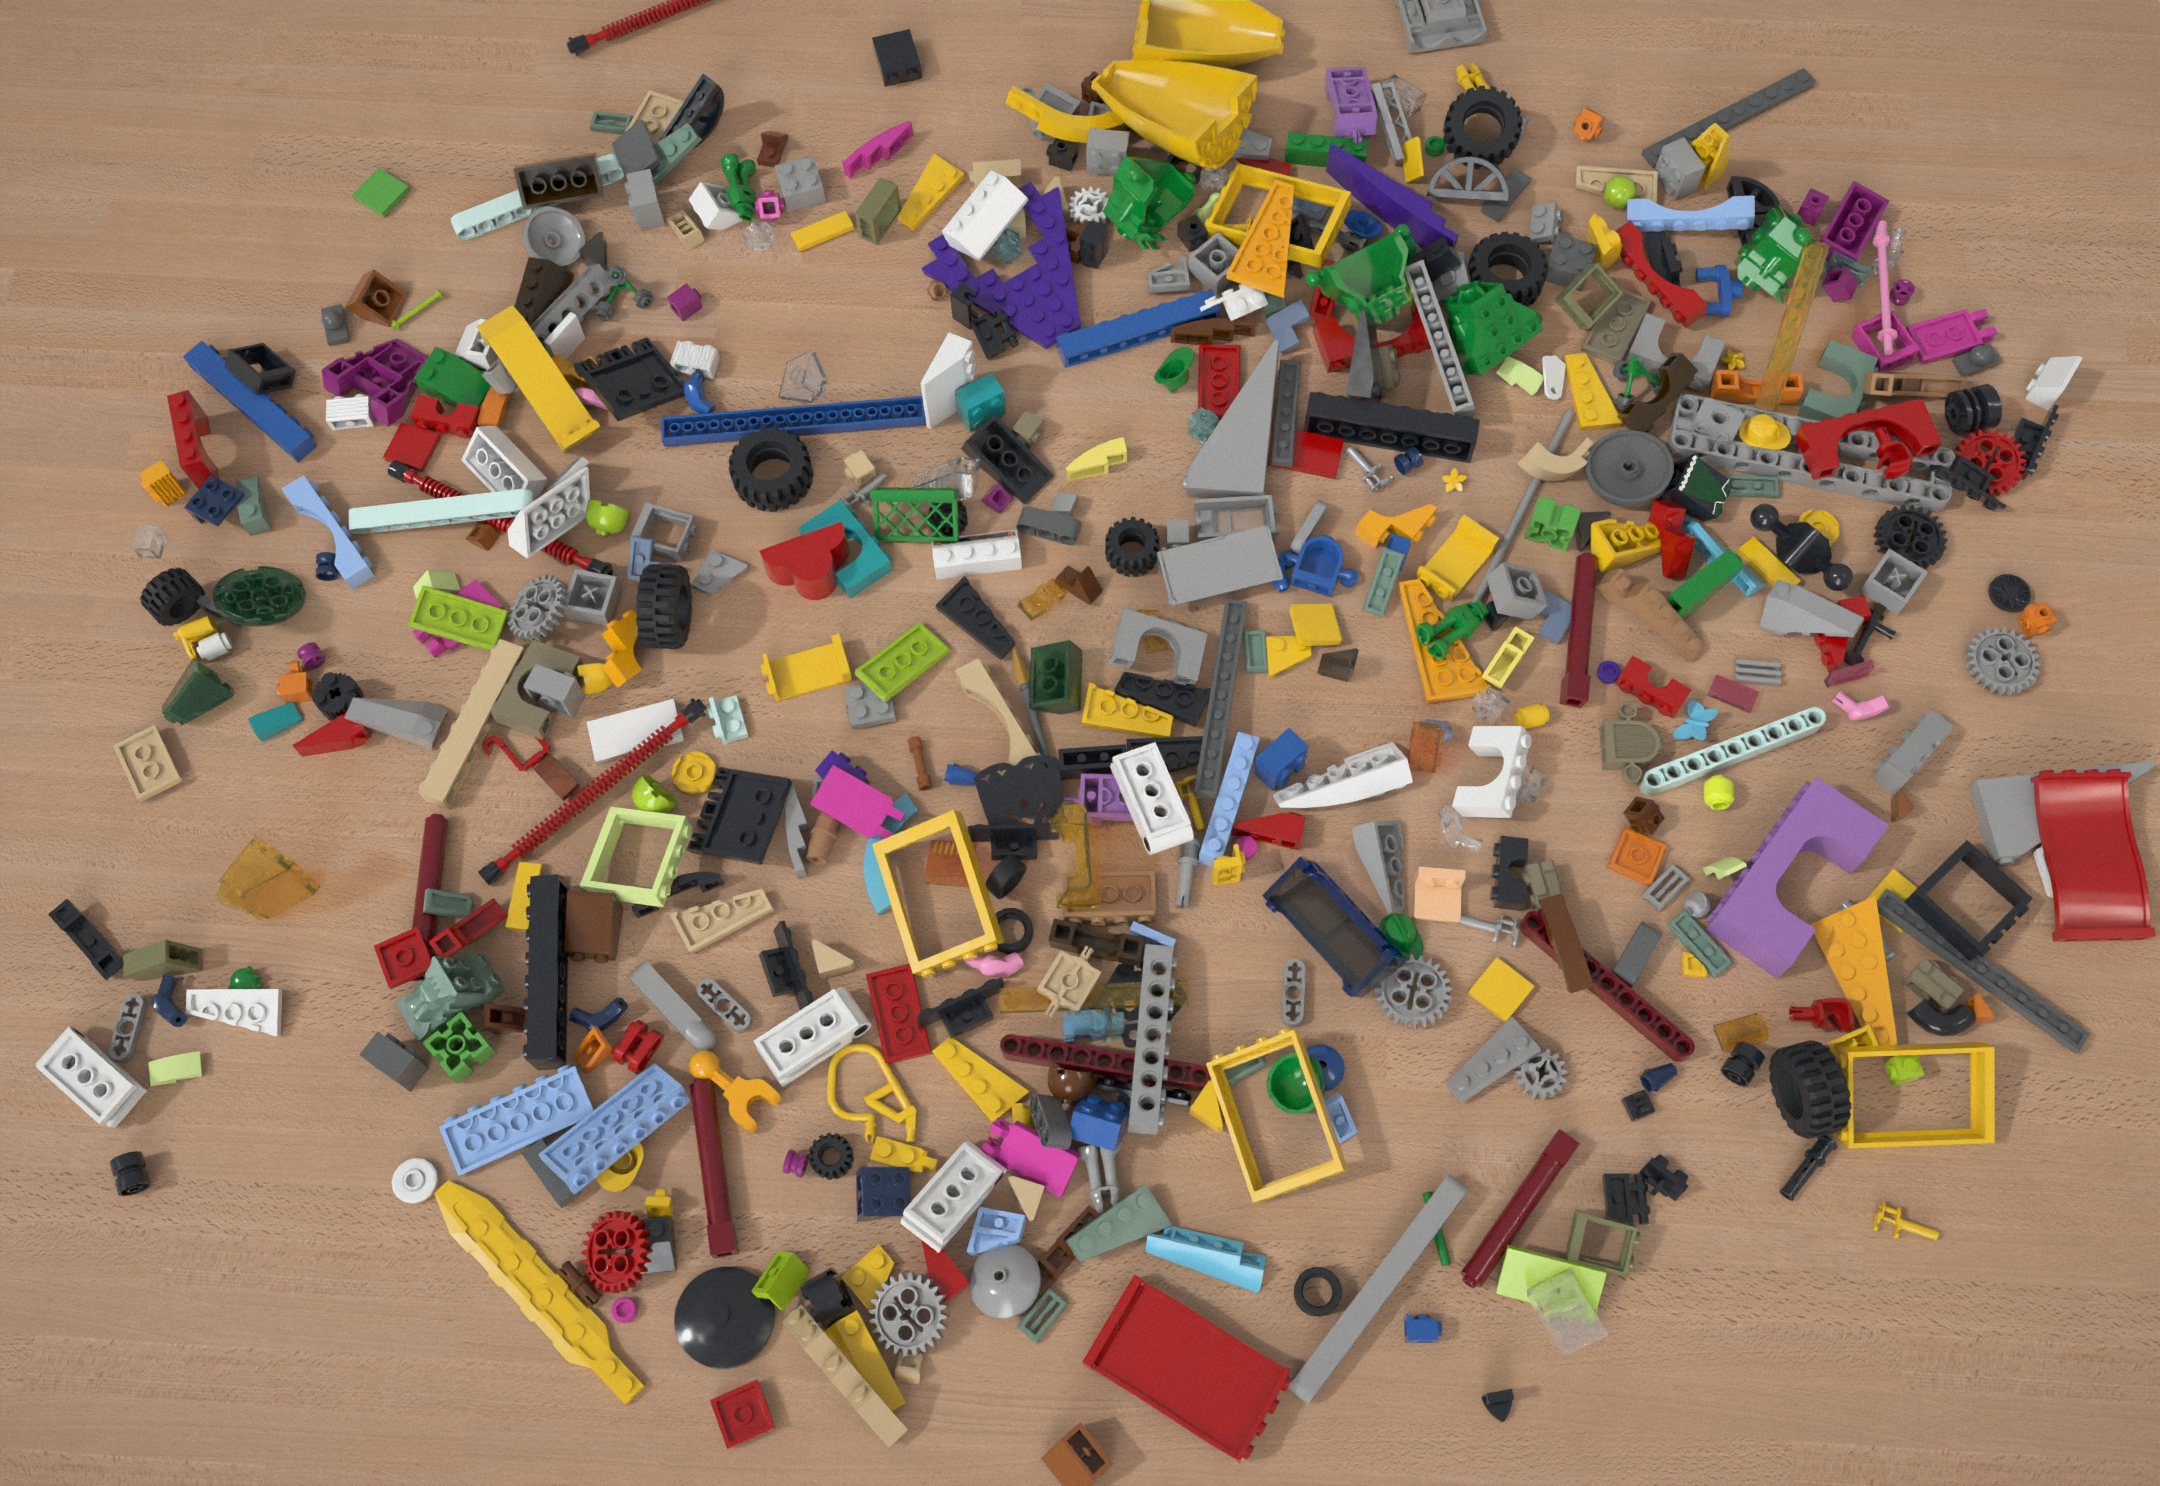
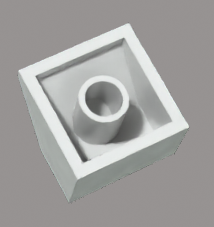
[689,182,742,230]
[2025,356,2082,411]

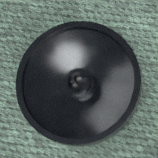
[674,1266,775,1369]

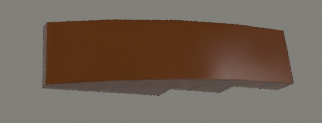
[1171,317,1256,345]
[1538,894,1594,993]
[1037,1205,1100,1300]

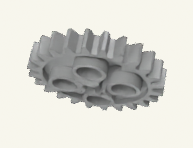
[508,574,569,642]
[1964,627,2041,696]
[1375,954,1452,1030]
[869,1272,950,1356]

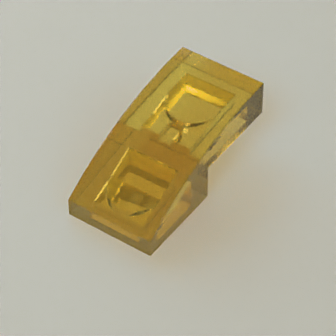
[1018,579,1067,621]

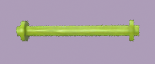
[391,289,443,329]

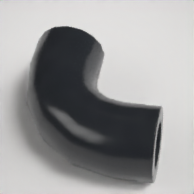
[1906,999,1976,1036]

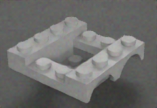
[1393,0,1487,54]

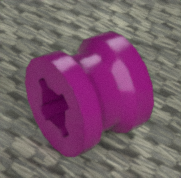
[1889,279,1915,306]
[297,642,326,670]
[783,1149,809,1178]

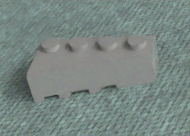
[1871,710,1955,796]

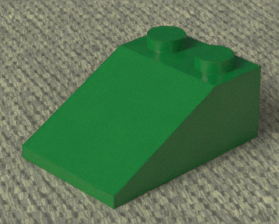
[414,347,492,408]

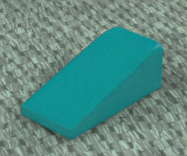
[248,702,303,741]

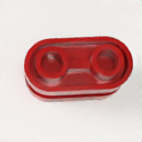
[611,1020,664,1075]

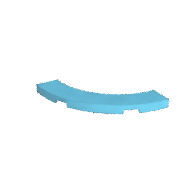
[864,793,919,915]

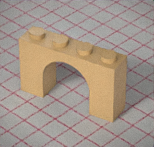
[969,159,1026,240]

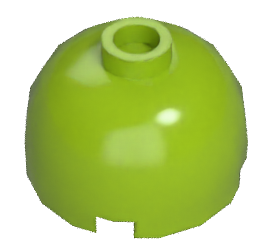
[586,500,630,537]
[632,774,678,814]

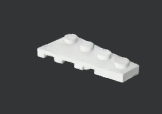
[186,989,282,1036]

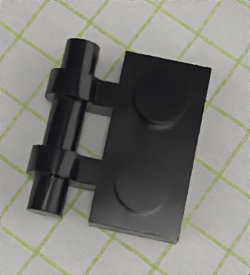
[970,308,1019,360]
[1602,1173,1651,1225]

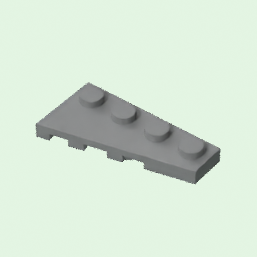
[1447,1017,1540,1104]

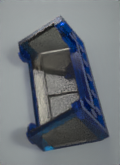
[1262,856,1408,998]

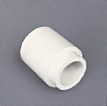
[196,632,233,661]

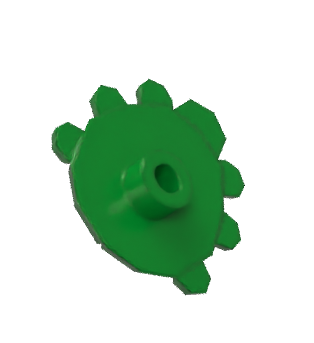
[228,966,263,989]

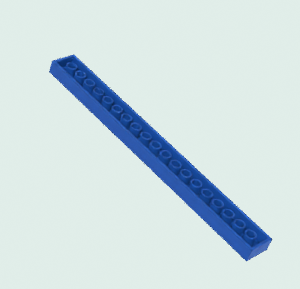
[661,396,926,447]

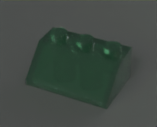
[1029,640,1082,714]

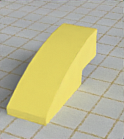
[1066,437,1127,482]
[1482,626,1535,689]

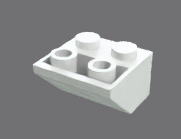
[454,319,498,370]

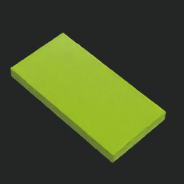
[408,585,509,652]
[855,622,950,703]
[1495,1245,1607,1319]

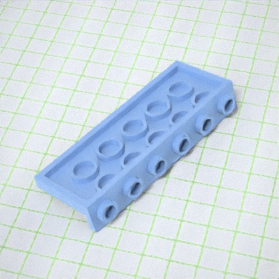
[538,1063,690,1194]
[439,1064,594,1176]

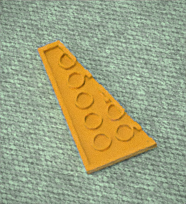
[1226,180,1294,298]
[1397,579,1493,704]
[1810,895,1898,1045]

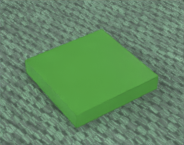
[352,168,410,217]

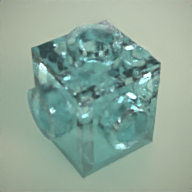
[992,228,1021,264]
[1187,407,1218,444]

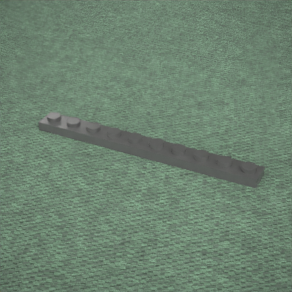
[1641,68,1816,168]
[1194,599,1247,799]
[1877,888,2090,1054]

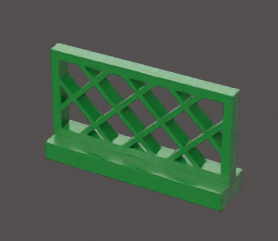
[870,487,960,541]

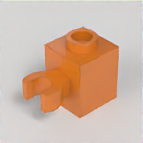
[276,661,314,704]

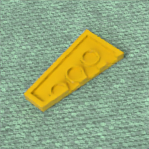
[898,153,965,230]
[1564,353,1623,431]
[1081,682,1173,738]
[932,1037,1030,1123]

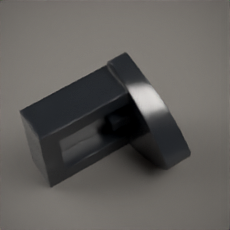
[1481,1389,1514,1422]

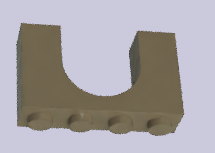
[491,640,583,740]

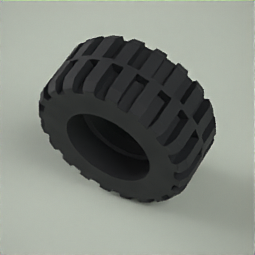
[1443,86,1523,169]
[1468,231,1548,307]
[729,427,813,512]
[636,564,692,649]
[1769,1040,1852,1139]

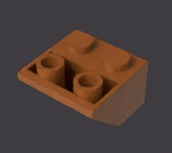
[1041,1423,1113,1486]

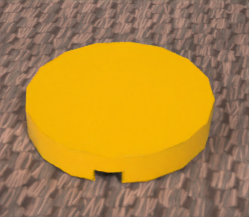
[1796,509,1840,547]
[671,751,717,796]

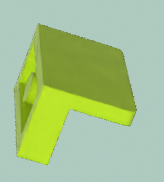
[751,1251,810,1311]

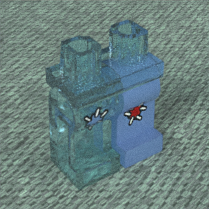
[1062,1007,1125,1044]

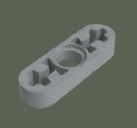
[1290,500,1329,555]
[1281,959,1306,1028]
[697,979,752,1033]
[109,994,148,1063]

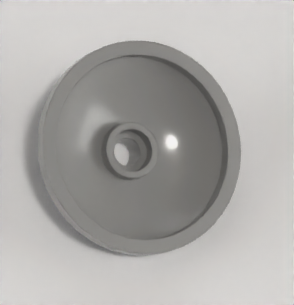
[523,207,585,267]
[969,1244,1041,1319]

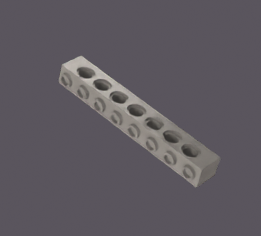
[1405,260,1477,417]
[482,264,612,394]
[1128,944,1177,1135]

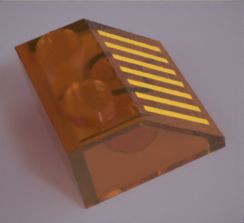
[925,840,977,887]

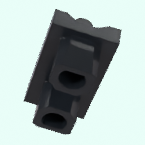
[1639,1154,1688,1201]

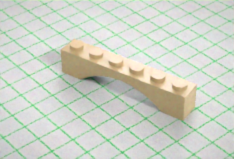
[955,658,1045,769]

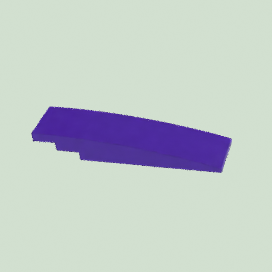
[1326,144,1459,249]

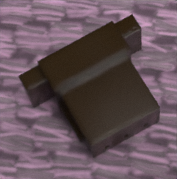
[1870,603,1887,621]

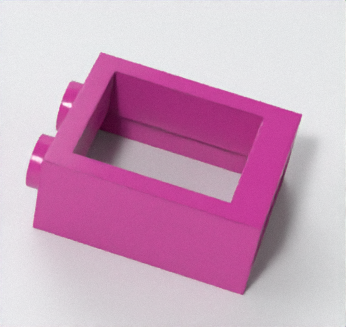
[1851,311,1920,372]

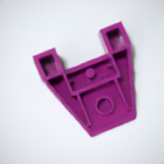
[322,338,428,427]

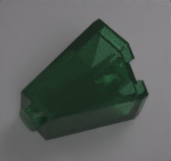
[162,658,235,725]

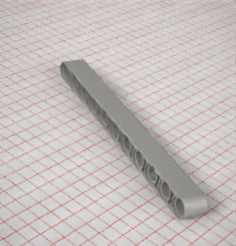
[1288,1174,1469,1404]

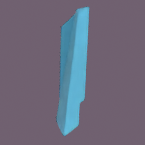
[1681,515,1766,598]
[1145,1226,1267,1293]

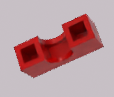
[410,395,481,438]
[1615,655,1692,719]

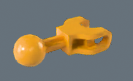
[689,1050,781,1133]

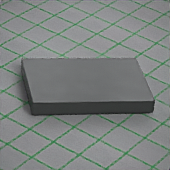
[612,119,662,182]

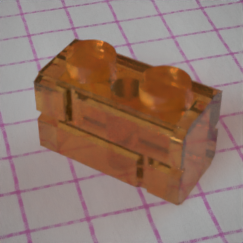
[1407,722,1445,773]

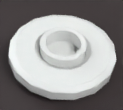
[392,1158,438,1204]

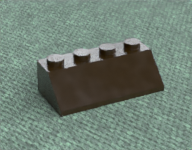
[513,152,604,210]
[514,257,574,334]

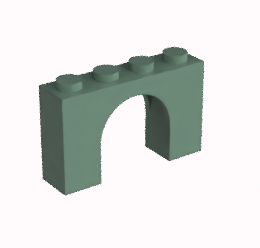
[1797,339,1879,421]

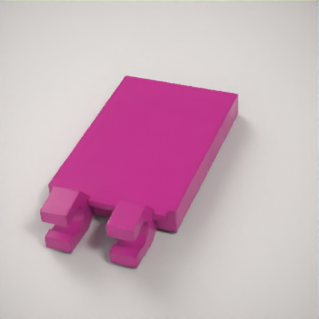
[1906,309,1997,365]
[412,579,504,658]
[810,765,905,839]
[981,1117,1081,1198]

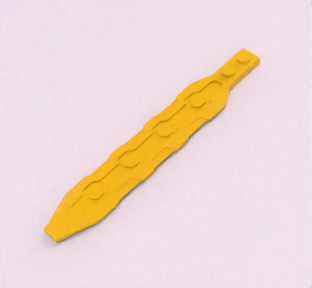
[434,1180,645,1405]

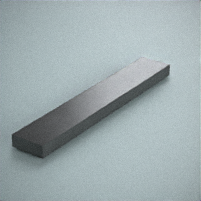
[1271,360,1301,467]

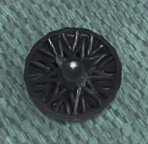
[1988,574,2031,612]

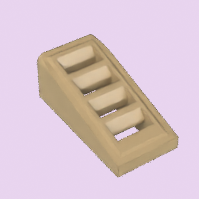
[666,209,704,251]

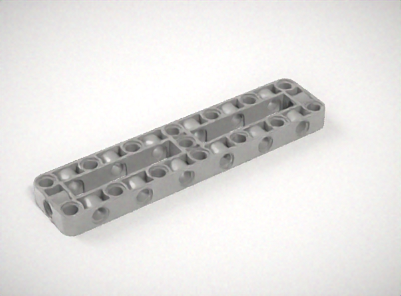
[1667,394,1955,513]

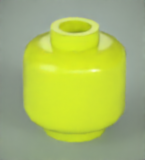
[1703,775,1735,810]

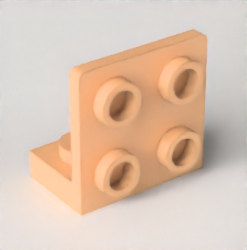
[1414,867,1466,923]

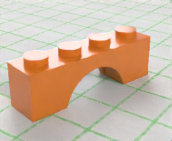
[1710,370,1803,405]

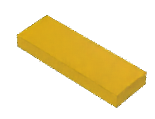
[790,210,854,252]
[1737,536,1801,586]
[505,862,543,931]

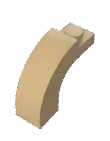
[1517,437,1593,482]

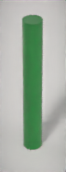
[1422,1191,1451,1266]

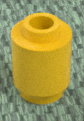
[1514,703,1550,730]

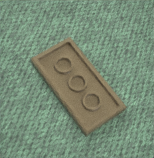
[1580,287,1652,365]

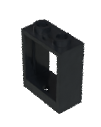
[225,343,296,395]

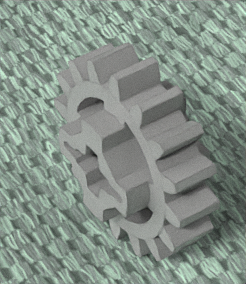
[1514,1047,1568,1101]

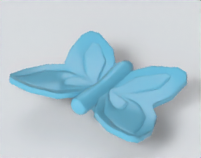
[1673,700,1719,741]

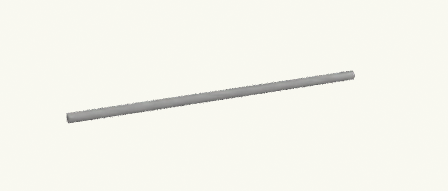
[1472,410,1574,603]

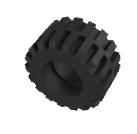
[1105,517,1160,577]
[140,568,205,626]

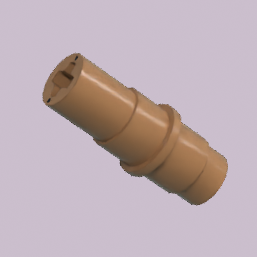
[806,811,839,865]

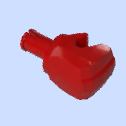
[1874,427,1913,480]
[1789,998,1854,1032]

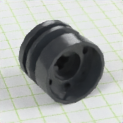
[1945,384,2002,435]

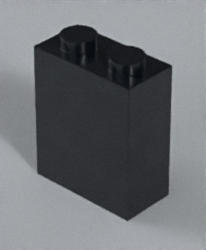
[872,29,922,87]

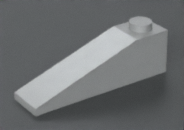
[1760,580,1864,637]
[345,697,449,750]
[1352,820,1405,913]

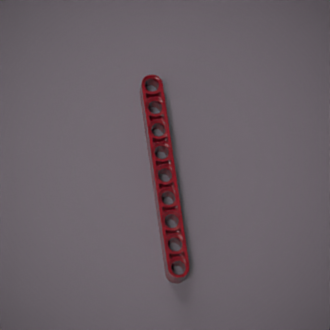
[1520,911,1695,1062]
[1000,1034,1210,1091]

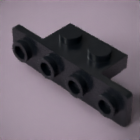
[1287,214,1314,279]
[1644,231,1683,287]
[2013,404,2059,481]
[1928,455,2006,511]
[968,822,1060,861]
[759,921,813,1010]
[917,977,1004,1039]
[1095,1076,1192,1112]

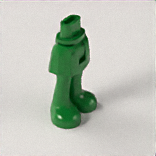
[720,153,756,222]
[1416,600,1489,660]

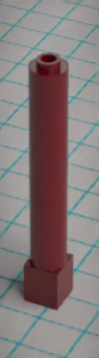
[1559,552,1598,708]
[412,814,449,981]
[689,1078,739,1259]
[1460,1129,1580,1289]

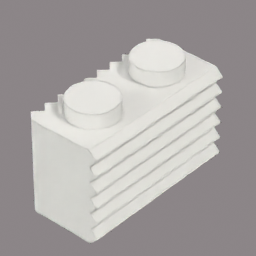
[670,341,720,379]
[326,394,374,431]

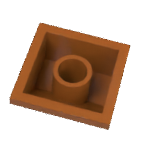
[346,269,408,327]

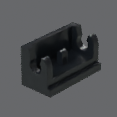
[950,281,978,330]

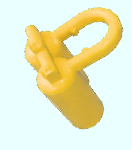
[173,615,220,662]

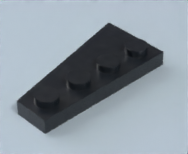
[935,576,1016,660]

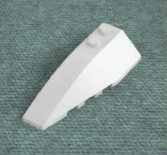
[1273,742,1413,808]

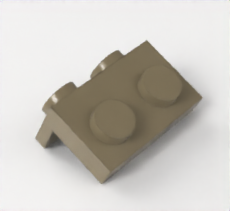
[1379,344,1401,389]

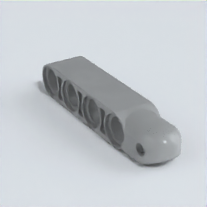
[628,960,717,1051]

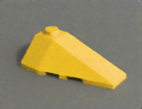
[1690,123,1730,189]
[1591,519,1661,572]
[824,1310,906,1412]

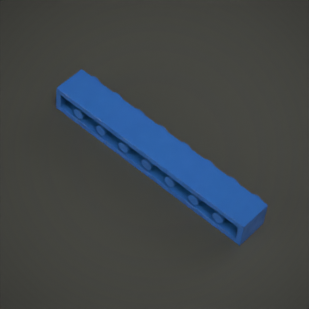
[1056,289,1221,368]
[182,341,317,463]

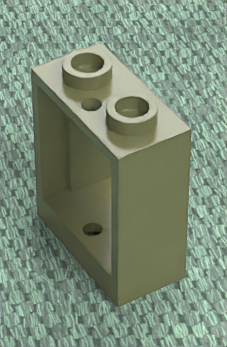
[855,177,901,245]
[1554,263,1623,329]
[1564,1209,1640,1276]

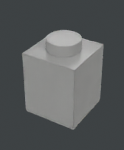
[1166,519,1189,549]

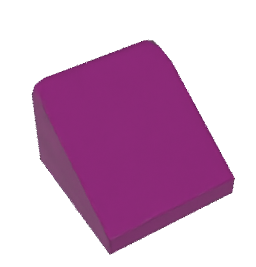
[981,483,1013,514]

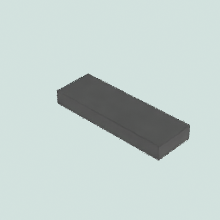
[1481,168,1532,222]

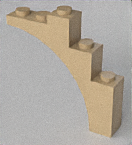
[782,1305,908,1448]

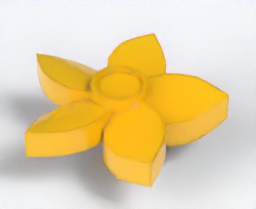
[1719,350,1745,370]
[1441,467,1467,492]

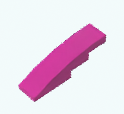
[842,121,913,179]

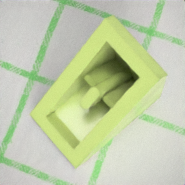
[413,570,461,599]

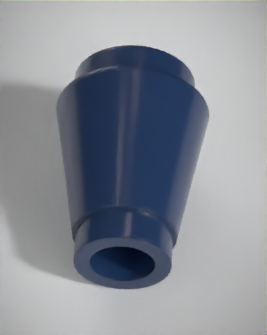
[1640,1063,1678,1092]

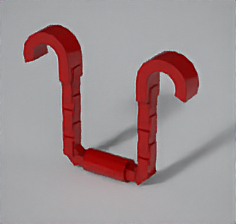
[482,736,551,771]

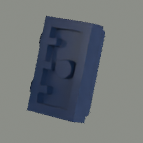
[184,475,244,527]
[856,1167,911,1222]

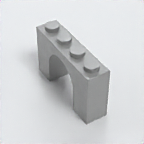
[1626,313,1726,393]
[1108,608,1208,685]

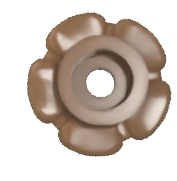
[927,280,947,301]

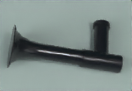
[1843,612,1896,667]

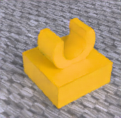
[645,1188,674,1218]

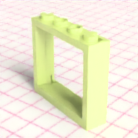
[580,807,692,907]

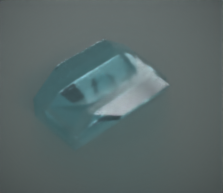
[1825,251,1872,287]

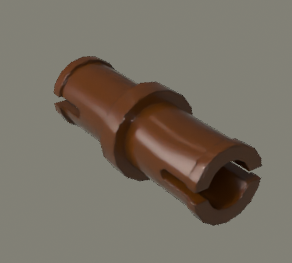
[557,1260,603,1307]

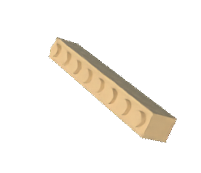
[418,639,525,810]

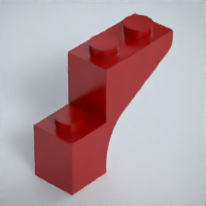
[1648,500,1696,579]
[1814,595,1872,673]
[429,898,508,957]

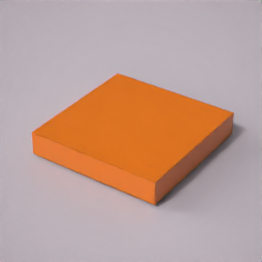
[1607,827,1668,887]

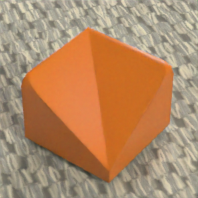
[1966,994,1995,1024]

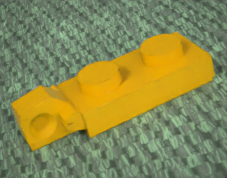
[870,1136,938,1174]

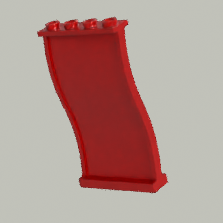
[2030,769,2156,942]
[1082,1274,1292,1463]

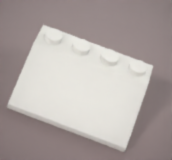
[920,333,977,429]
[508,466,590,559]

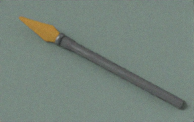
[1012,646,1064,801]

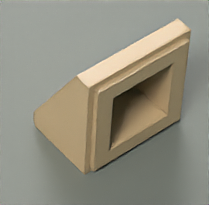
[895,1350,924,1385]

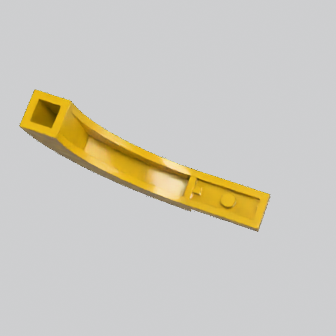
[1005,85,1129,143]

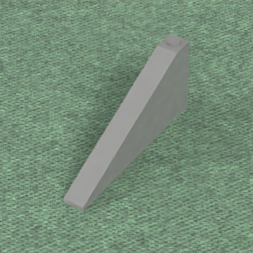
[1183,340,1279,498]
[1968,761,2157,867]

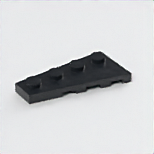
[1114,672,1211,727]
[1126,736,1203,776]

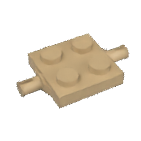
[1037,946,1102,1018]

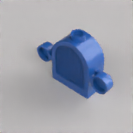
[1278,535,1358,597]

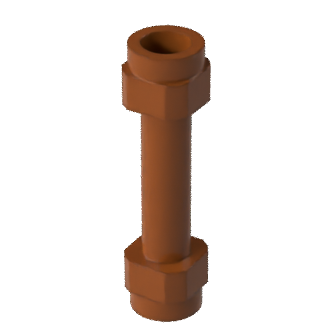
[908,736,932,791]

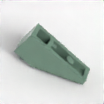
[236,475,272,536]

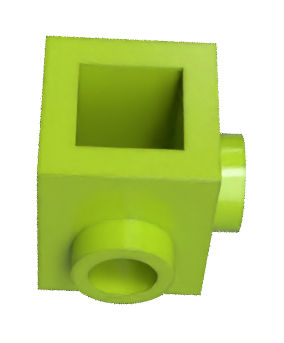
[1884,1055,1924,1086]

